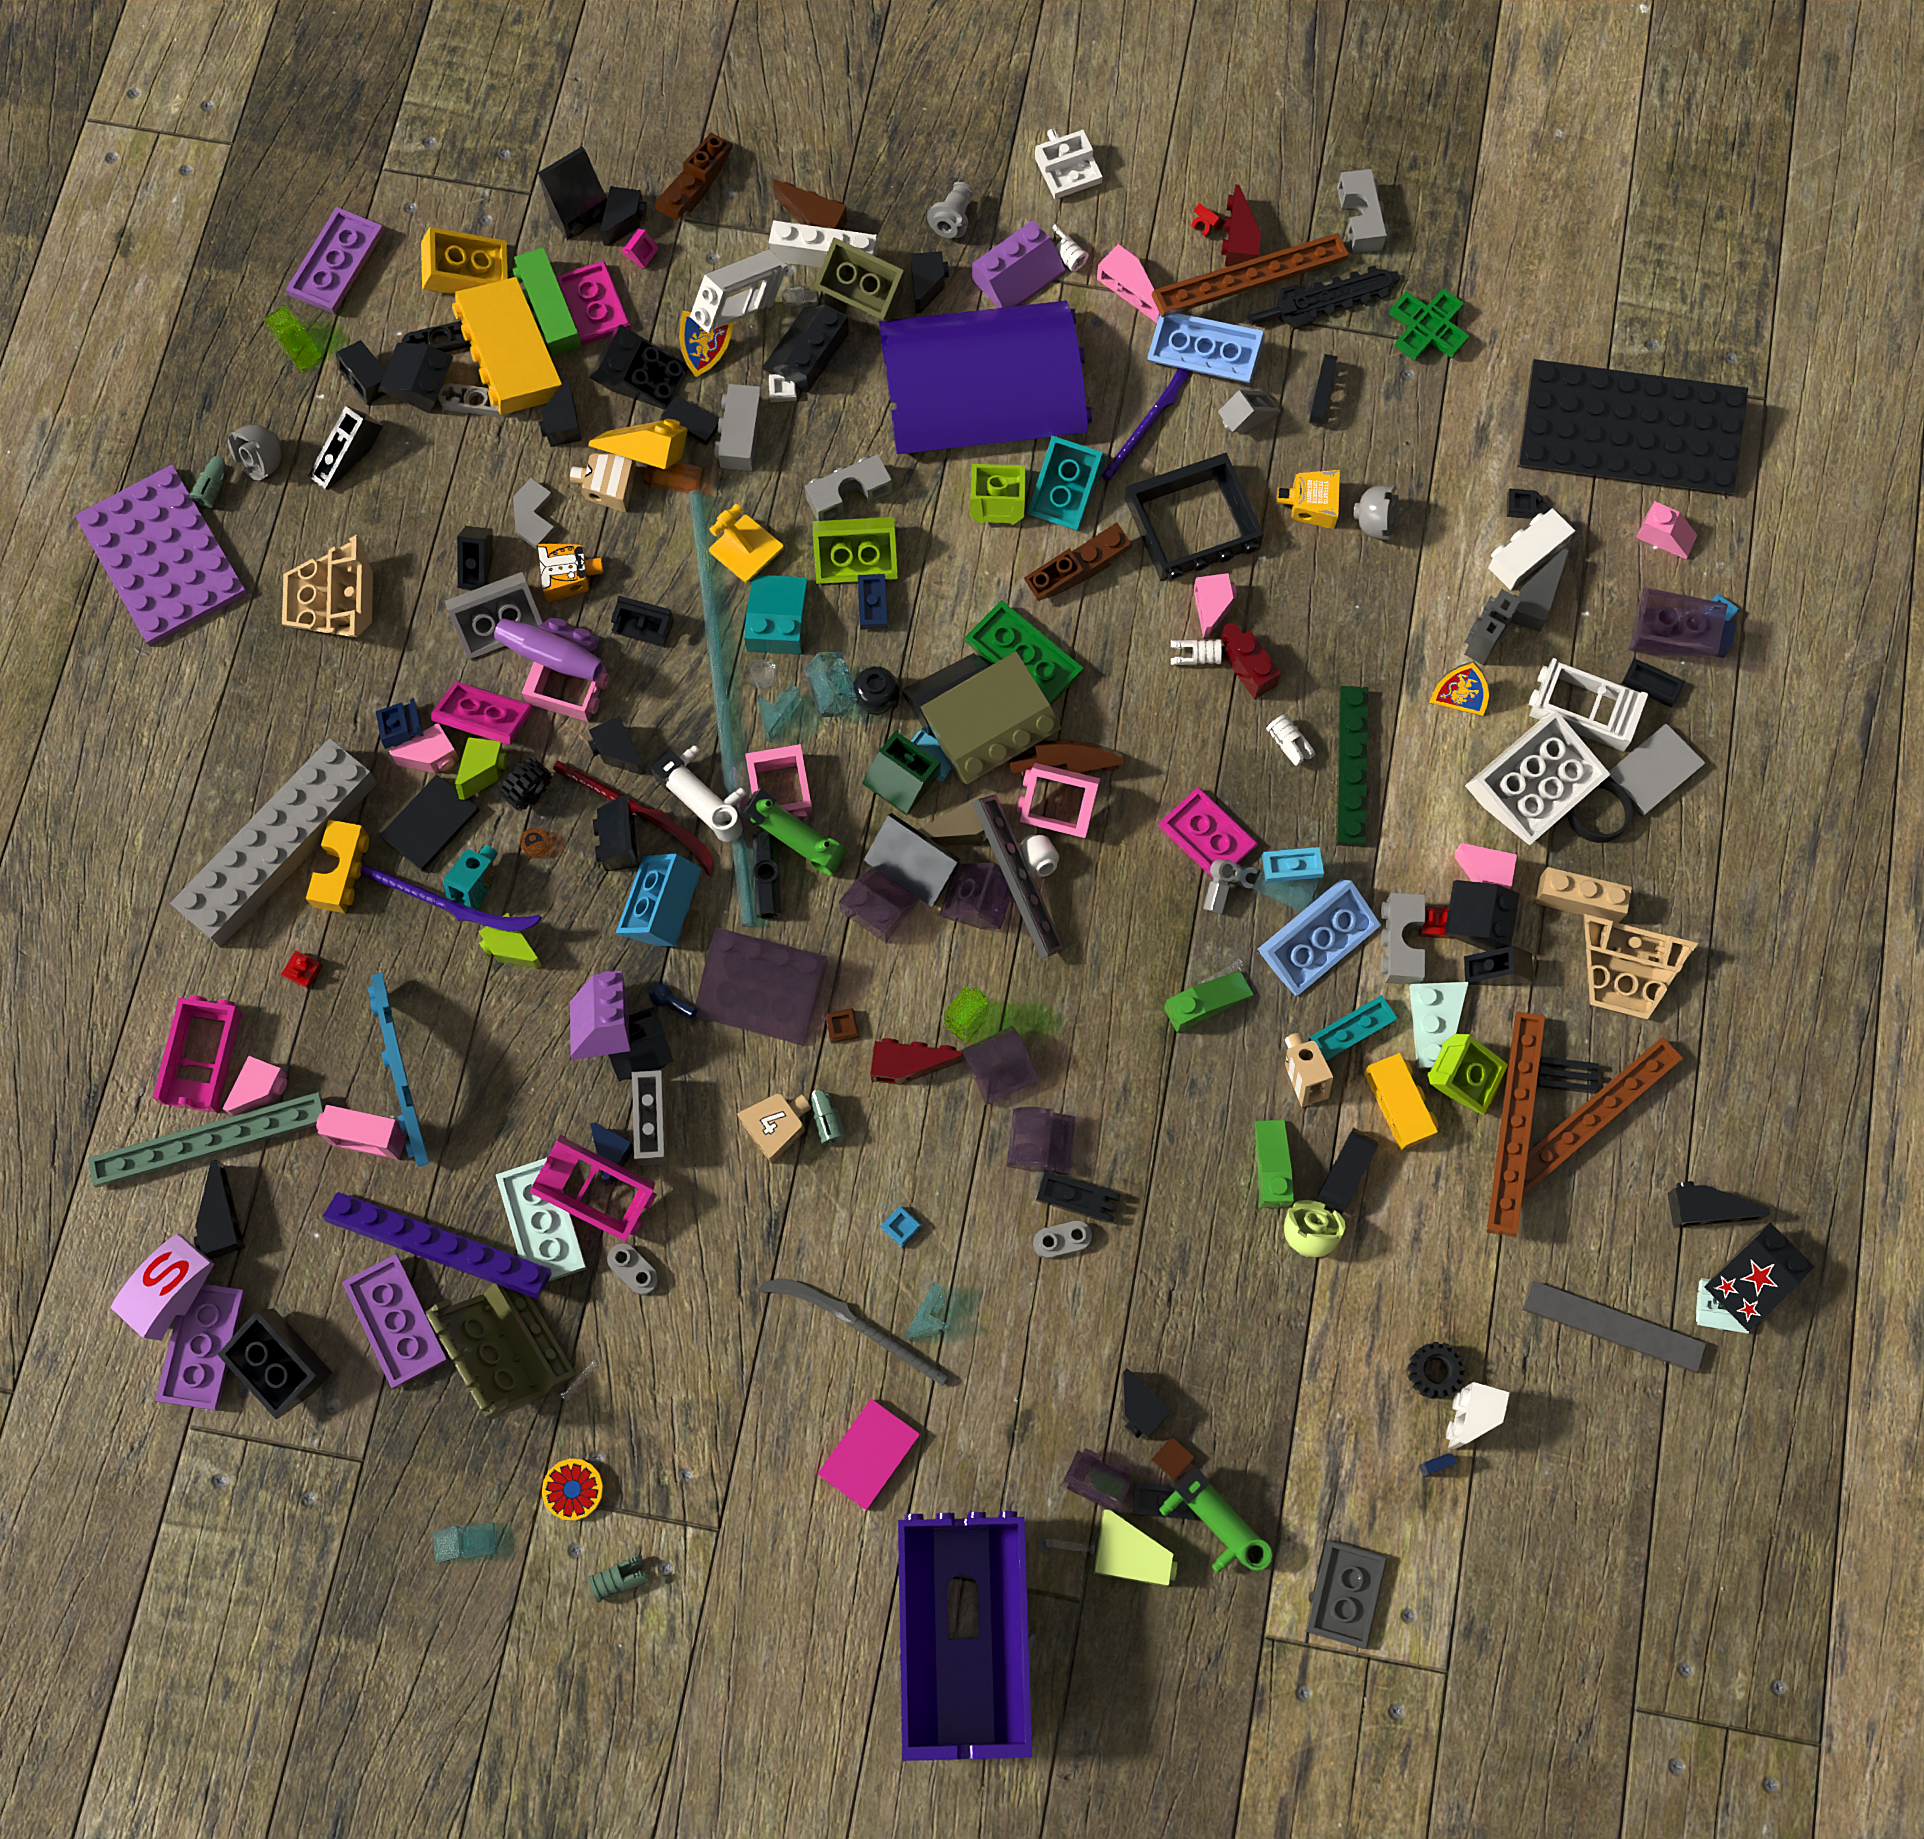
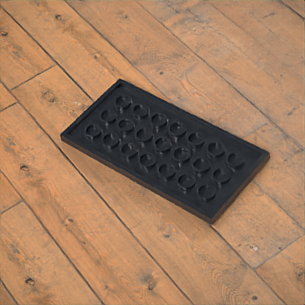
[1517,359,1748,496]

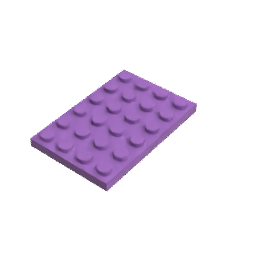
[75,465,247,647]

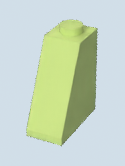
[1093,1509,1177,1587]

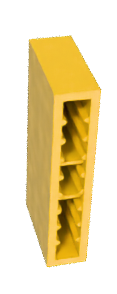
[452,277,562,415]

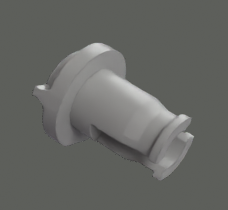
[927,182,974,239]

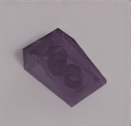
[1628,587,1728,656]

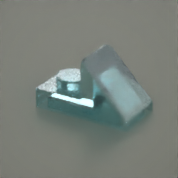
[757,684,802,743]
[905,1282,951,1342]
[433,1522,498,1564]

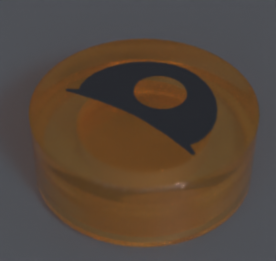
[520,828,549,858]

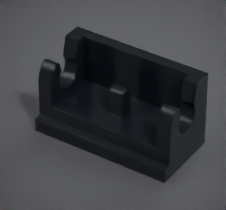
[336,340,386,405]
[611,596,674,648]

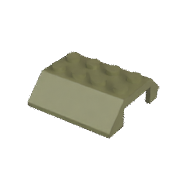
[426,1283,576,1420]

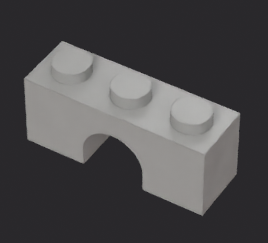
[1337,169,1389,254]
[804,454,892,521]
[1381,893,1425,984]

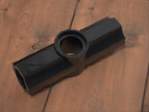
[752,831,782,920]

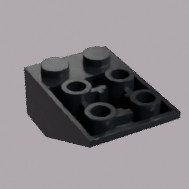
[589,324,689,410]

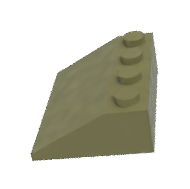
[921,652,1062,784]

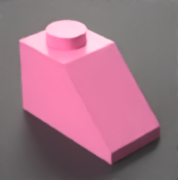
[1636,501,1697,559]
[1194,573,1237,639]
[389,723,460,773]
[1454,843,1517,889]
[223,1056,288,1116]

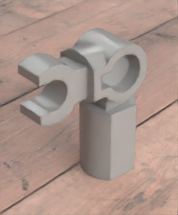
[1203,859,1257,914]

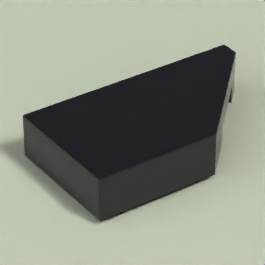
[1507,488,1559,519]

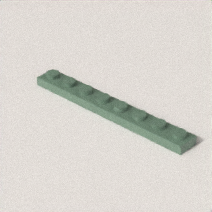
[87,1092,325,1188]

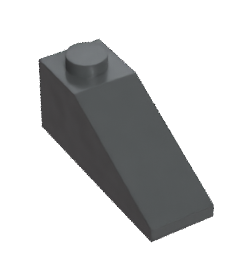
[1510,549,1569,632]

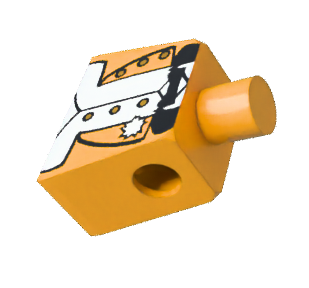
[538,544,604,603]

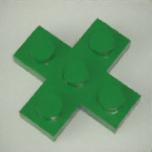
[1389,288,1470,361]

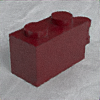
[1221,623,1281,700]

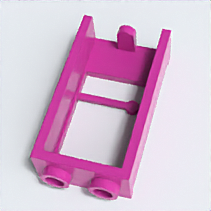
[153,995,243,1113]
[529,1134,657,1242]

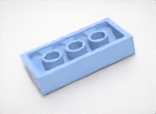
[1147,313,1265,383]
[1258,879,1381,996]

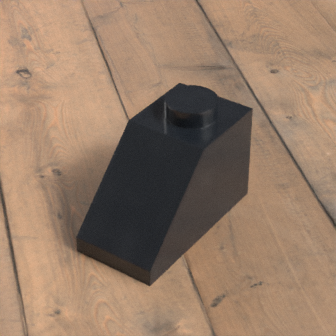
[600,186,647,246]
[911,251,949,314]
[539,381,582,447]
[457,526,493,590]
[587,716,646,775]
[1464,946,1533,986]
[1121,1368,1172,1440]

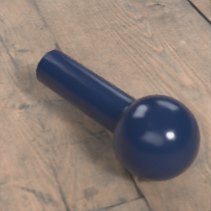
[649,983,697,1020]

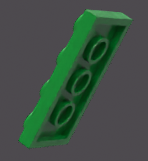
[965,600,1084,705]

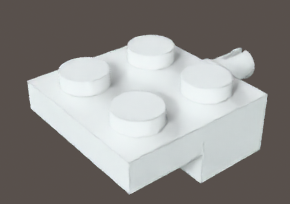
[1035,128,1103,199]

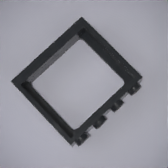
[1125,452,1264,581]

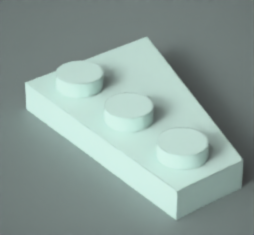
[1409,982,1468,1070]

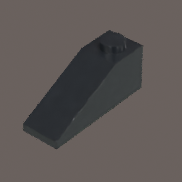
[308,406,383,490]
[194,1160,245,1259]
[1667,1181,1770,1228]

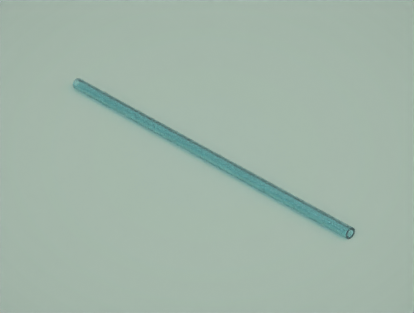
[689,490,756,927]

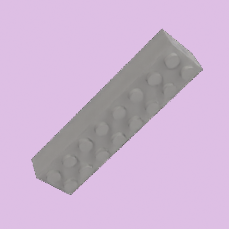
[170,738,378,948]

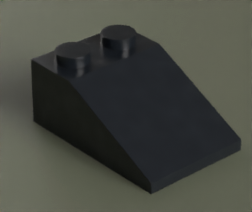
[538,146,607,240]

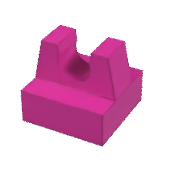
[621,229,659,268]

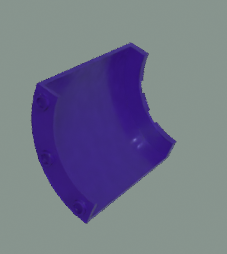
[879,300,1092,454]

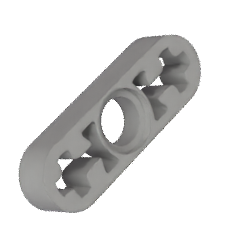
[438,383,514,417]

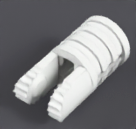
[1052,224,1089,272]
[1171,639,1221,665]
[1266,714,1315,766]

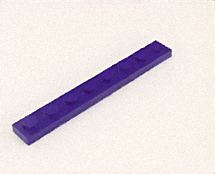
[323,1192,552,1299]

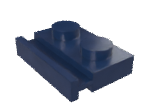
[376,698,424,749]

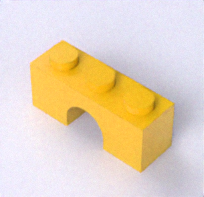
[306,819,369,914]

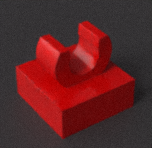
[1191,203,1225,237]
[1419,906,1449,939]
[281,950,323,990]

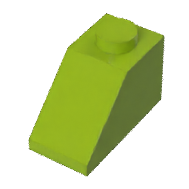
[455,737,508,800]
[478,913,542,969]

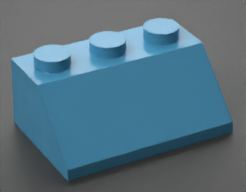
[616,854,702,946]

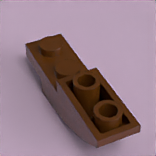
[655,132,733,220]
[1024,522,1132,601]
[1009,740,1124,776]

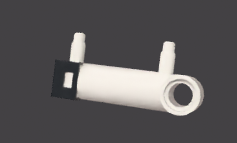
[650,746,746,842]

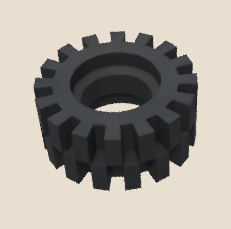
[500,758,552,811]
[1407,1342,1466,1399]

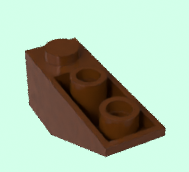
[773,180,847,230]

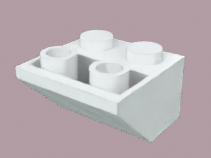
[1446,1382,1510,1449]

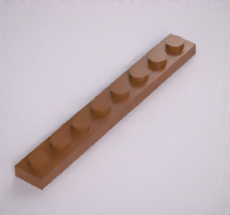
[1151,233,1349,318]
[1486,1011,1545,1238]
[1492,1037,1683,1197]

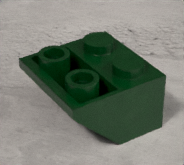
[862,730,941,816]

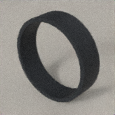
[1567,780,1633,843]

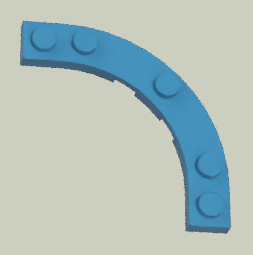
[368,972,429,1167]

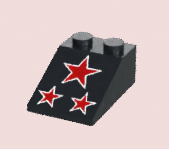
[1704,1222,1815,1331]

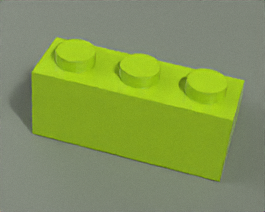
[813,517,898,584]

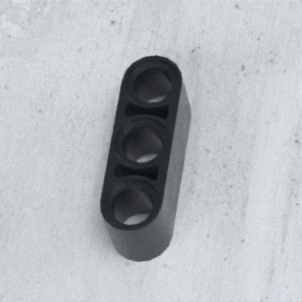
[1315,1127,1380,1215]

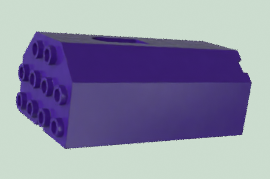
[898,1511,1032,1761]

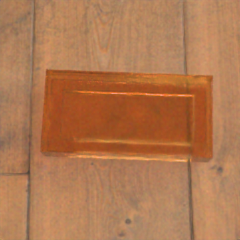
[643,462,703,495]

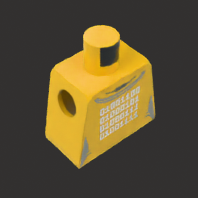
[1277,470,1340,529]

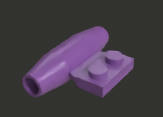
[494,618,604,681]

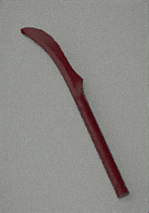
[553,760,713,876]

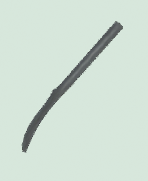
[758,1279,949,1386]

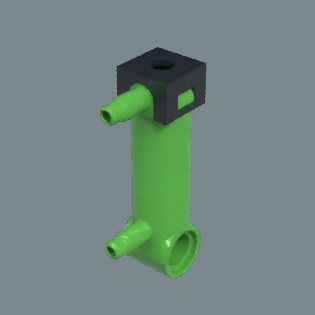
[739,789,847,876]
[1159,1464,1272,1573]

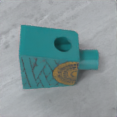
[443,845,498,910]

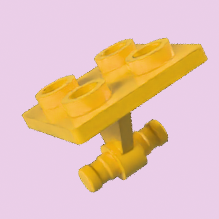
[709,504,784,583]

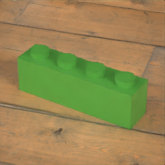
[512,247,582,357]

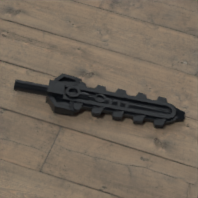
[1248,266,1400,329]

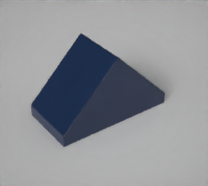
[590,1122,634,1185]

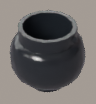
[852,666,899,714]

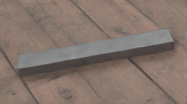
[1522,1281,1706,1373]

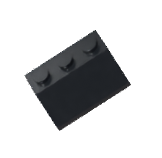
[762,305,849,393]
[902,653,989,735]
[217,1308,333,1419]

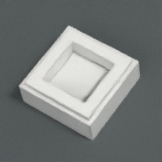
[769,374,797,402]

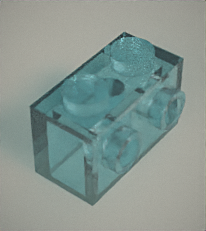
[804,652,858,717]

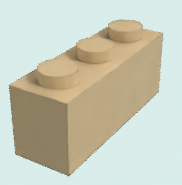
[1534,867,1632,923]

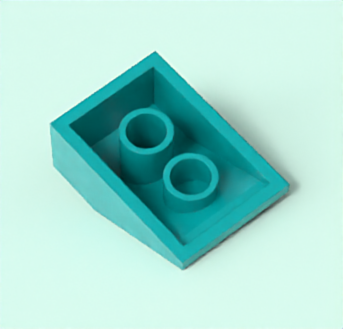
[1027,436,1108,531]
[744,575,807,655]

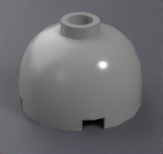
[228,424,282,481]
[1354,485,1399,540]

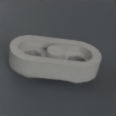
[1033,1221,1092,1259]
[607,1243,659,1295]

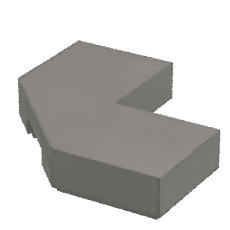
[513,478,555,550]

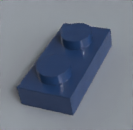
[858,574,888,630]

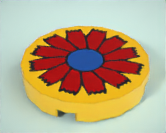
[542,1458,604,1521]

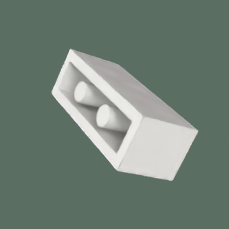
[1488,508,1575,590]

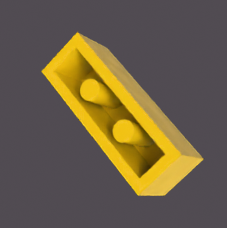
[1364,1053,1438,1151]

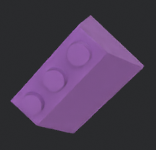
[972,220,1066,308]
[570,970,630,1060]

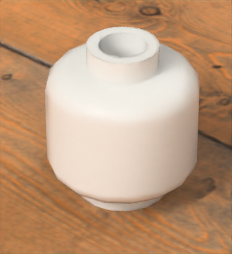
[1020,835,1059,877]

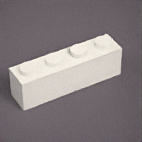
[769,221,877,268]

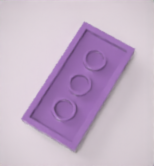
[286,207,384,314]
[342,1254,449,1390]
[155,1284,246,1411]

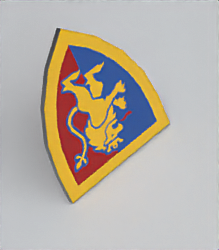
[679,310,734,377]
[1429,661,1489,716]

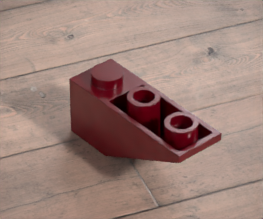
[1221,184,1261,267]
[870,1038,962,1085]

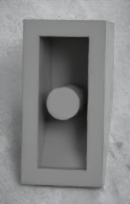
[1218,390,1281,433]

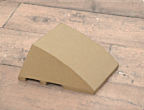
[282,535,373,637]
[1584,914,1698,1019]

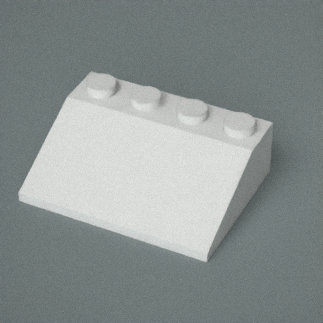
[1465,710,1610,845]

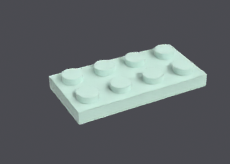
[496,1158,587,1282]

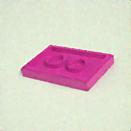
[555,260,631,346]
[431,682,532,745]
[1158,787,1258,879]
[817,1399,920,1511]

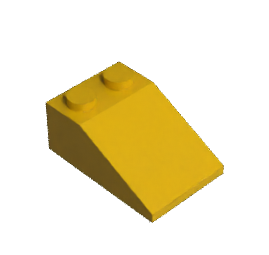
[421,227,508,294]
[589,419,688,469]

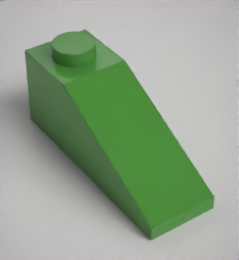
[1164,971,1254,1033]
[1255,1120,1294,1208]

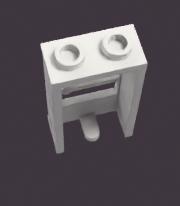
[690,250,787,333]
[1528,658,1648,752]

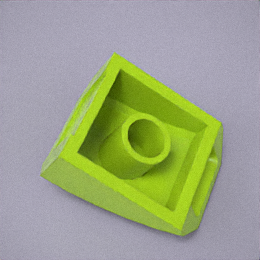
[970,464,1025,525]
[1428,1034,1508,1116]

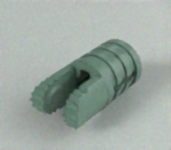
[189,456,226,508]
[811,1089,847,1145]
[588,1555,649,1603]

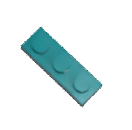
[1308,995,1398,1062]

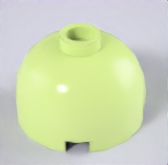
[1284,1200,1346,1257]

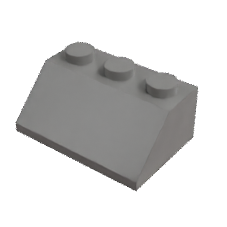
[445,572,543,660]

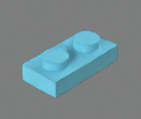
[1262,847,1324,883]

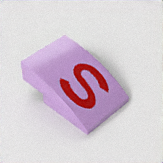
[110,1233,214,1341]

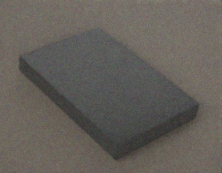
[1305,1540,1388,1650]

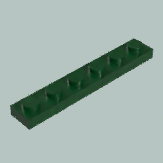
[1336,686,1368,847]

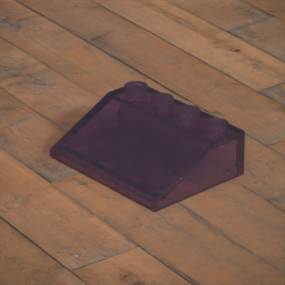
[695,927,828,1046]

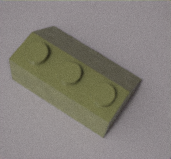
[814,237,905,321]

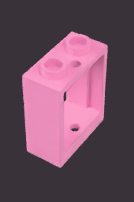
[522,662,609,722]
[745,744,813,821]
[1017,763,1100,838]
[316,1105,408,1160]

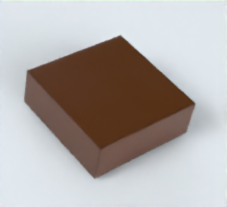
[825,1008,859,1043]
[1151,1436,1194,1480]

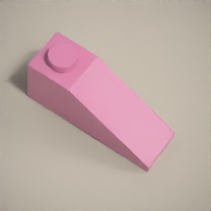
[1097,244,1160,323]

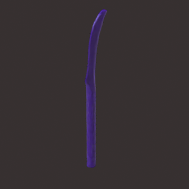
[1101,368,1190,481]
[360,864,542,932]

